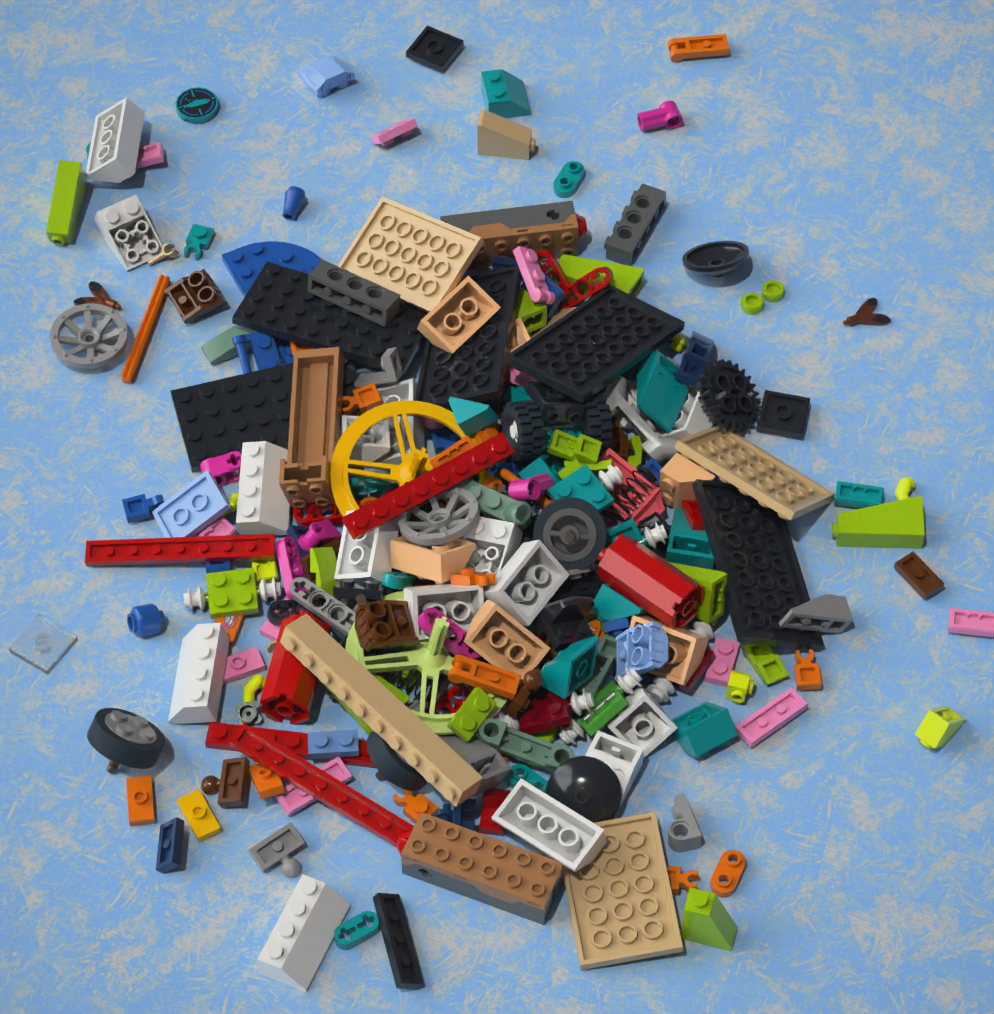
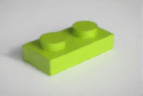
[447,687,496,742]

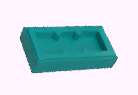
[834,481,884,508]

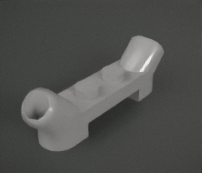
[602,376,681,464]

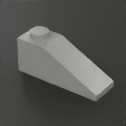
[779,594,853,634]

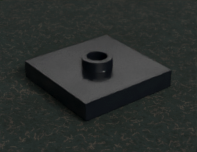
[406,25,464,72]
[756,390,810,439]

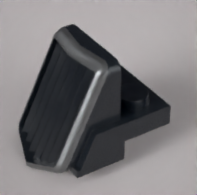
[532,596,595,650]

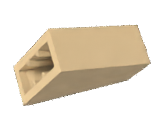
[477,109,536,160]

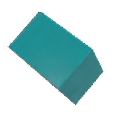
[448,397,498,436]

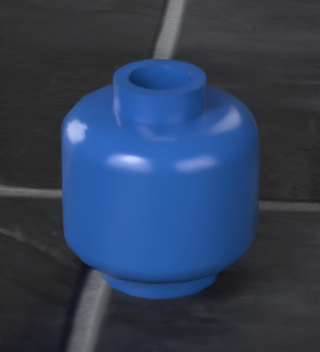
[127,604,165,637]

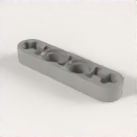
[289,577,355,635]

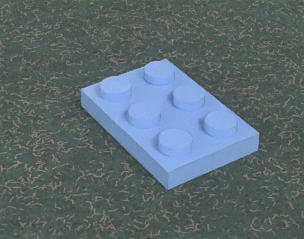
[152,470,231,538]

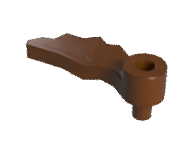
[616,427,631,460]

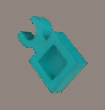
[184,224,215,261]

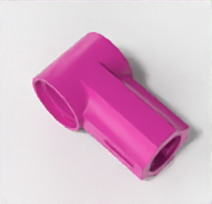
[637,101,683,131]
[508,473,554,501]

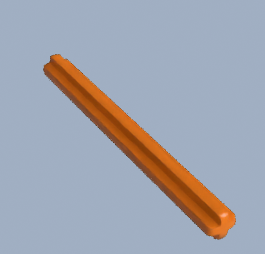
[121,275,171,384]

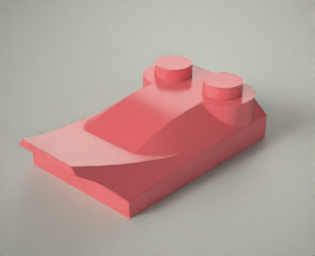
[597,448,665,525]

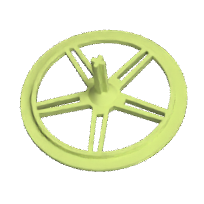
[345,590,509,735]

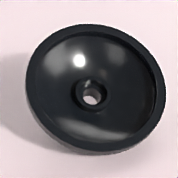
[682,241,749,277]
[546,756,622,823]

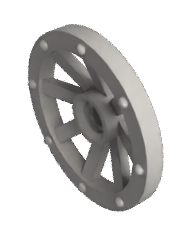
[50,303,128,369]
[398,487,480,546]

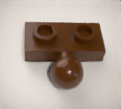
[505,667,543,718]
[201,757,250,808]

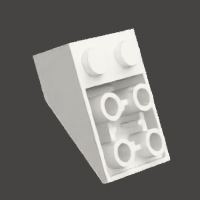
[94,195,163,271]
[450,517,523,590]
[578,730,644,819]

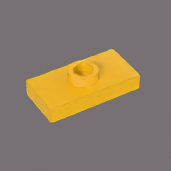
[176,789,221,843]

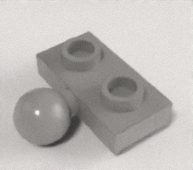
[248,822,305,878]

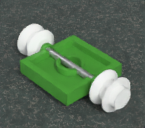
[558,668,642,745]

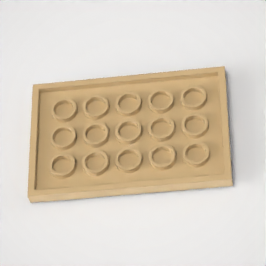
[338,197,485,313]
[674,425,835,521]
[563,812,683,970]

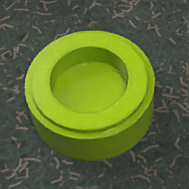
[762,280,784,303]
[741,293,764,315]

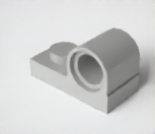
[668,793,702,853]

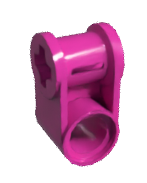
[200,451,242,487]
[298,519,342,553]

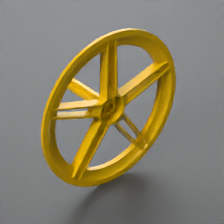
[330,400,495,537]

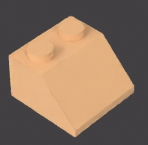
[659,453,715,509]

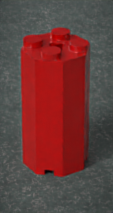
[598,533,705,629]
[260,611,331,725]

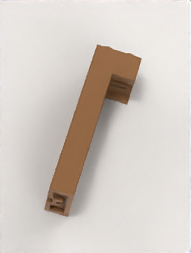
[279,347,345,508]

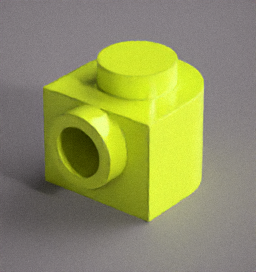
[725,670,755,703]

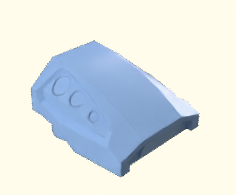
[297,55,355,97]
[615,621,668,681]

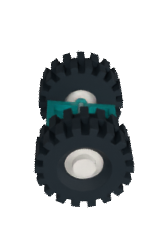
[501,393,613,461]

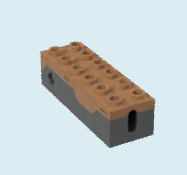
[440,201,587,270]
[397,812,564,925]

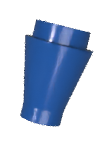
[282,186,306,220]

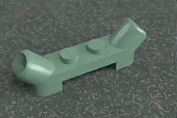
[454,479,533,531]
[472,718,575,772]

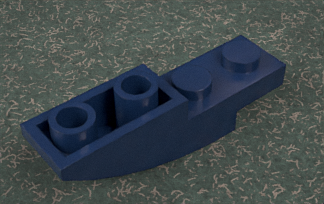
[674,331,714,388]

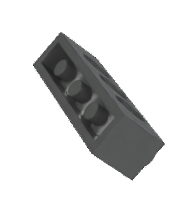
[604,183,666,266]
[307,260,401,327]

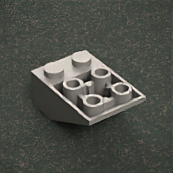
[438,734,512,797]

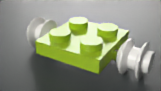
[183,568,281,619]

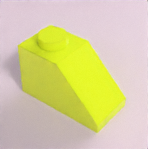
[915,706,966,749]

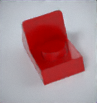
[479,788,511,836]

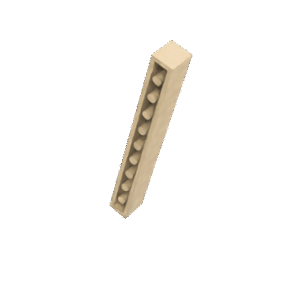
[280,613,483,807]

